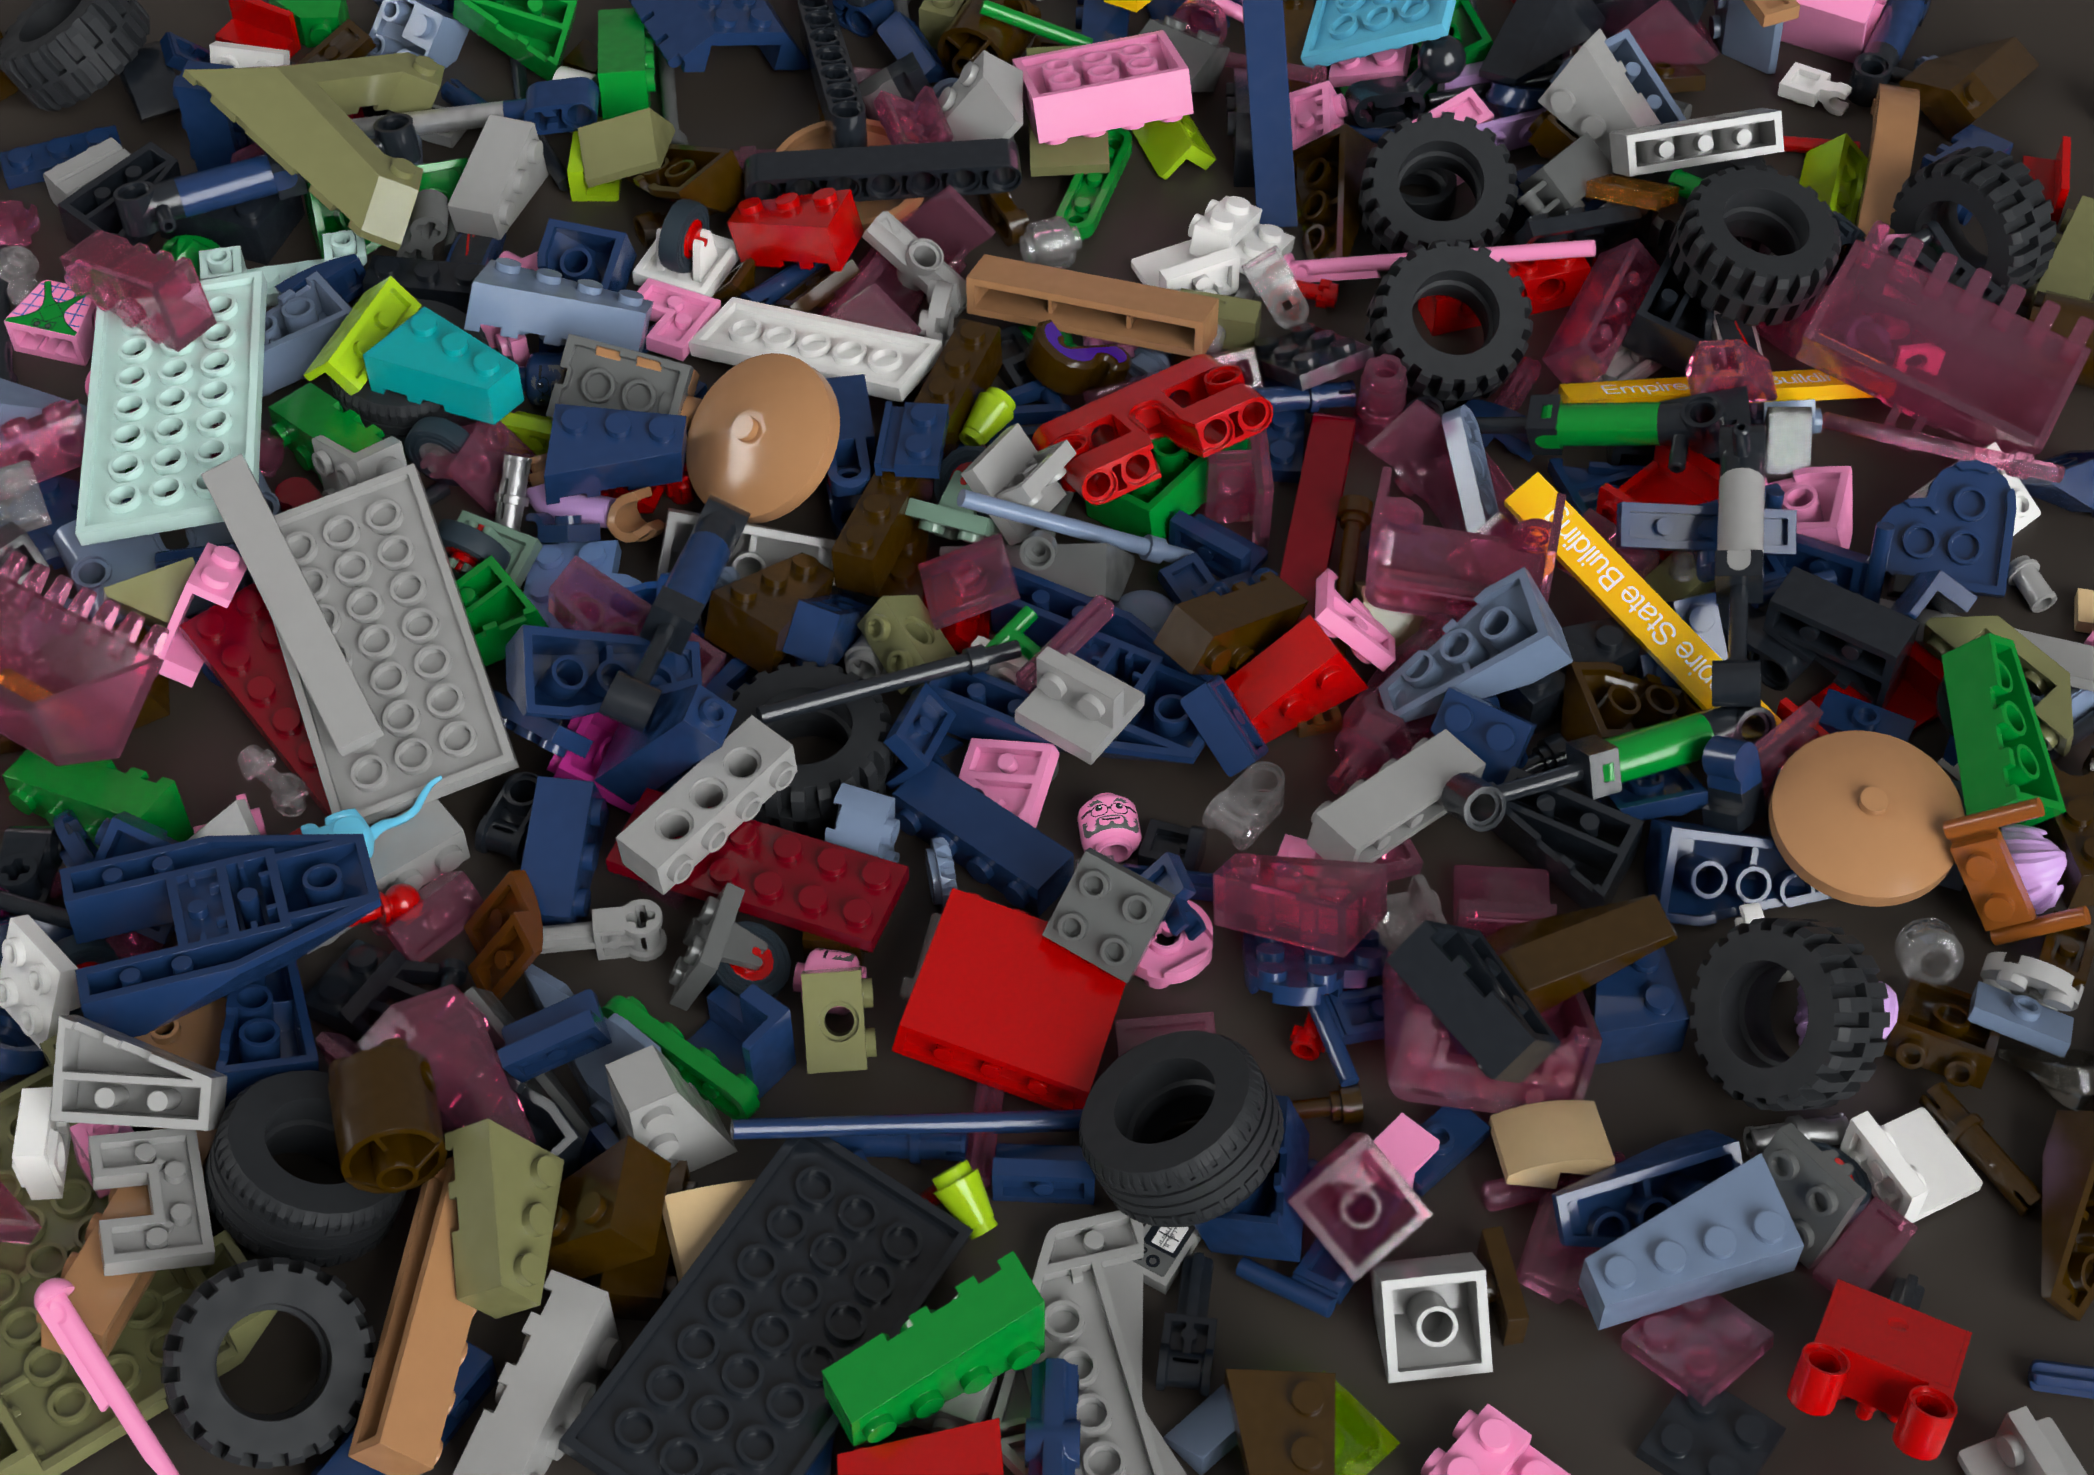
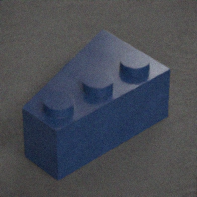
[544,404,687,505]

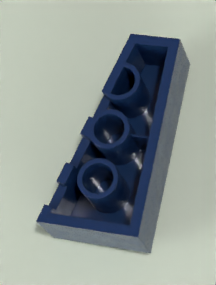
[215,961,319,1112]

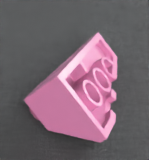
[1765,466,1853,549]

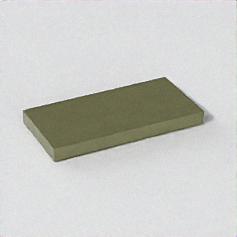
[1026,45,1110,177]

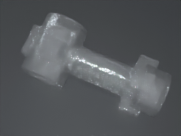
[238,745,308,817]

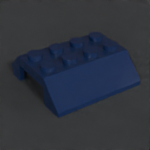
[629,0,809,72]

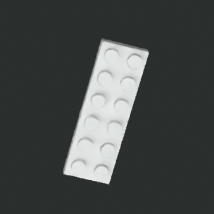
[688,297,943,402]

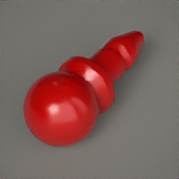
[349,883,421,927]

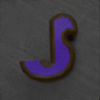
[1024,320,1132,397]

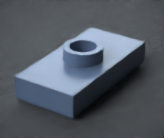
[1968,981,2074,1057]

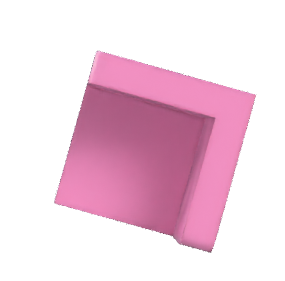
[1360,1113,1440,1203]

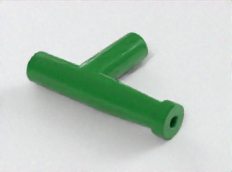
[985,605,1043,667]

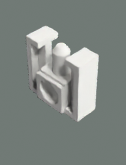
[12,1087,71,1200]

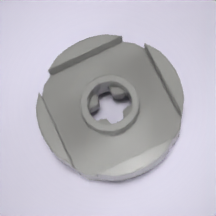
[918,279,959,349]
[1980,952,2084,1011]

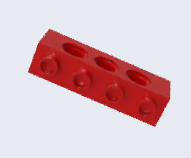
[1418,240,1591,336]

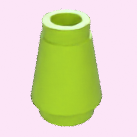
[959,387,1016,446]
[932,1159,998,1240]

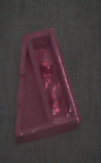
[1213,853,1387,958]

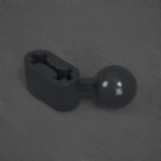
[1345,35,1466,129]

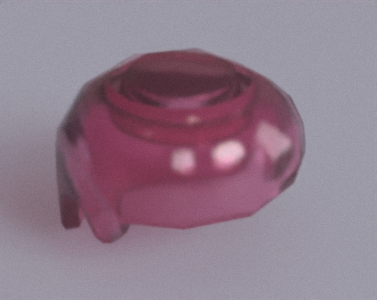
[1173,0,1228,44]

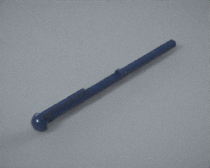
[730,1109,1083,1140]

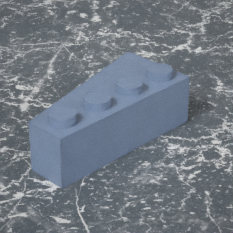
[464,258,653,352]
[1579,1153,1804,1330]

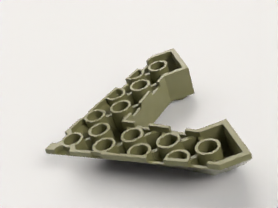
[183,52,445,251]

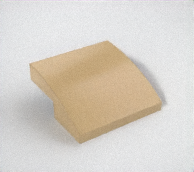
[1488,1100,1615,1189]
[662,1179,756,1282]

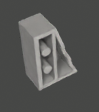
[1538,29,1661,179]
[447,114,549,240]

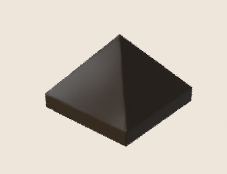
[713,258,755,303]

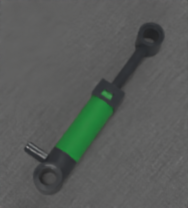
[1402,393,1728,473]
[1442,706,1776,832]

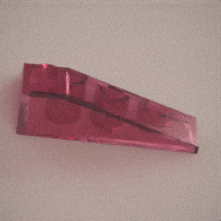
[357,984,536,1143]

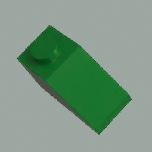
[269,0,350,48]

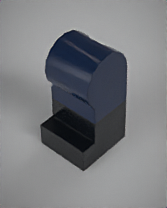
[1702,735,1766,833]

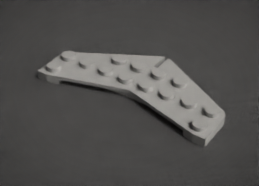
[992,1210,1187,1475]

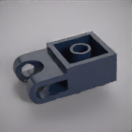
[820,374,876,539]

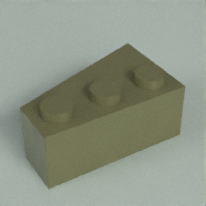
[444,1118,564,1319]

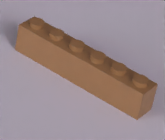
[966,254,1219,357]
[36,1128,217,1358]
[348,1156,477,1475]

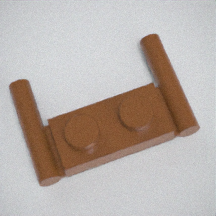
[1943,797,2091,946]

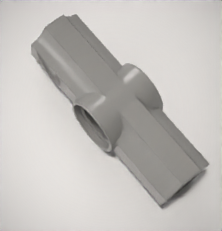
[862,210,967,318]

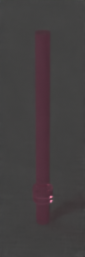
[1822,412,2065,483]

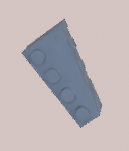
[214,271,352,399]

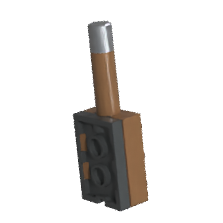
[546,334,702,430]

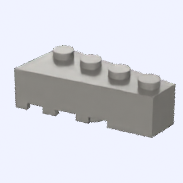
[453,1269,622,1475]

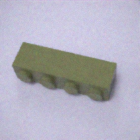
[2022,195,2094,325]

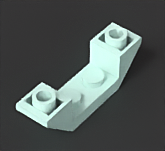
[199,230,367,307]

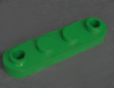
[1056,128,1132,241]
[601,995,760,1119]

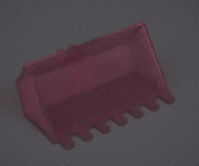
[1796,220,2094,469]
[0,551,169,766]

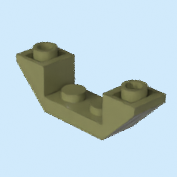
[1923,615,2074,757]

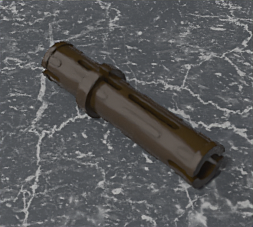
[1919,1082,2042,1218]

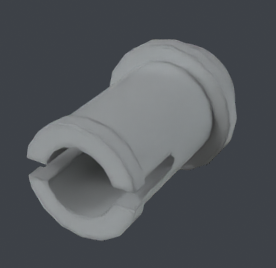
[2007,555,2057,613]

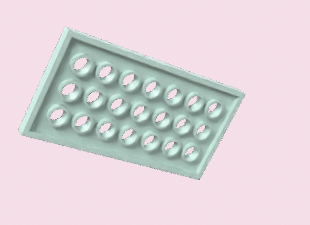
[75,270,267,546]

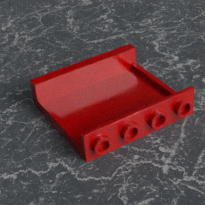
[891,887,1126,1110]

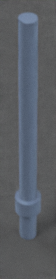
[957,489,1194,564]

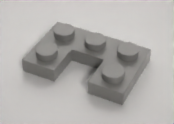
[88,1128,215,1276]

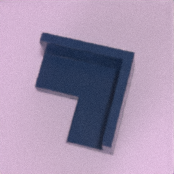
[687,983,796,1100]

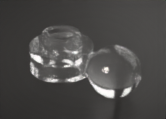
[0,246,39,306]

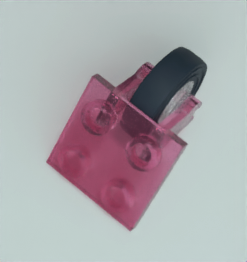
[404,416,537,518]

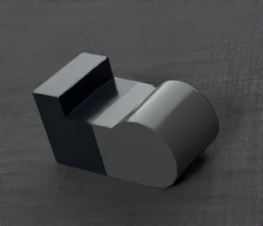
[859,52,935,121]

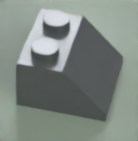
[1138,15,1230,92]

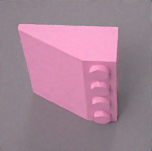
[1012,30,1194,145]

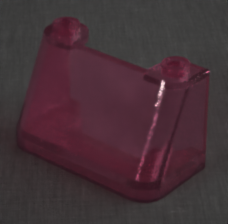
[1382,951,1603,1113]

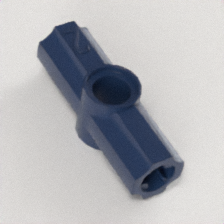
[1025,1358,1081,1475]

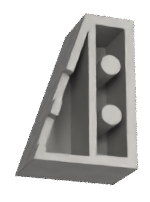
[50,1015,227,1131]
[605,1045,738,1173]

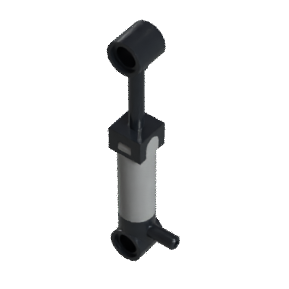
[1712,421,1766,707]

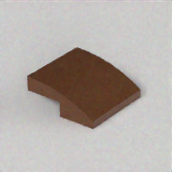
[464,869,543,1001]

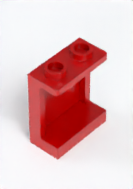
[1596,446,1720,561]

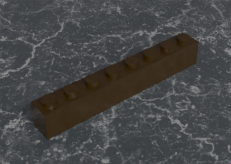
[831,318,1003,597]

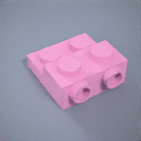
[1420,1404,1571,1475]

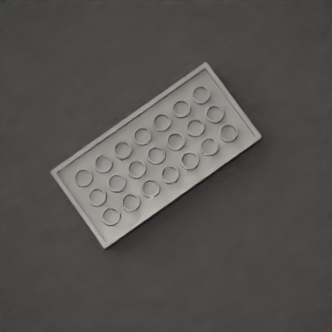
[272,463,519,825]

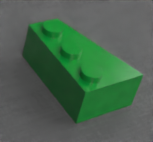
[453,0,578,81]
[456,555,548,666]

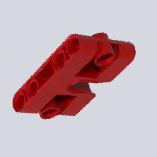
[1032,354,1274,505]

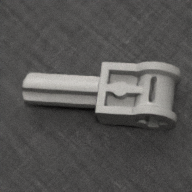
[540,899,667,962]

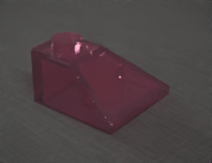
[1286,1132,1433,1283]

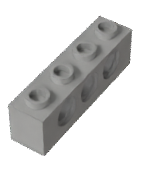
[1609,108,1784,177]
[616,715,798,895]

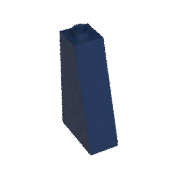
[594,684,737,805]

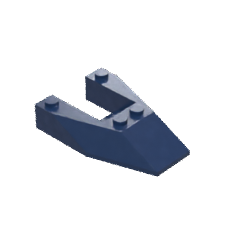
[928,566,1234,764]
[59,834,382,1038]

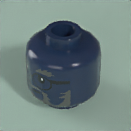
[519,352,566,406]

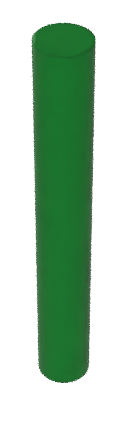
[979,0,1093,46]

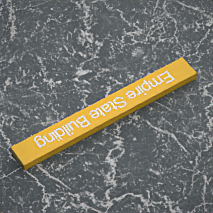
[1558,365,1897,403]
[1504,472,1790,758]

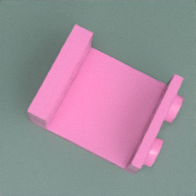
[149,542,247,688]

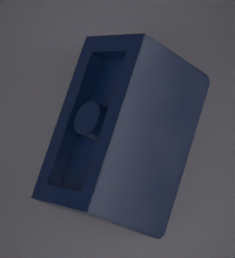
[1169,510,1268,579]
[1891,570,1978,620]
[884,682,957,790]
[497,989,612,1083]
[992,1143,1095,1205]

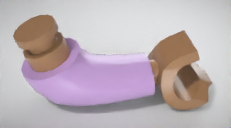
[526,452,666,543]

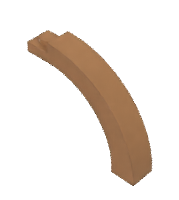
[1856,83,1920,250]

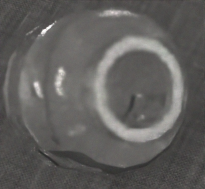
[1019,216,1082,269]
[1894,917,1965,985]

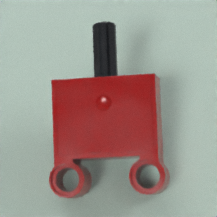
[1787,1274,1972,1461]

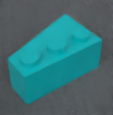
[363,306,524,425]

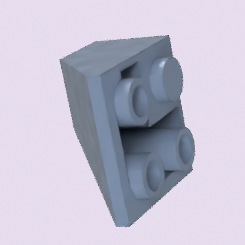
[365,0,469,69]

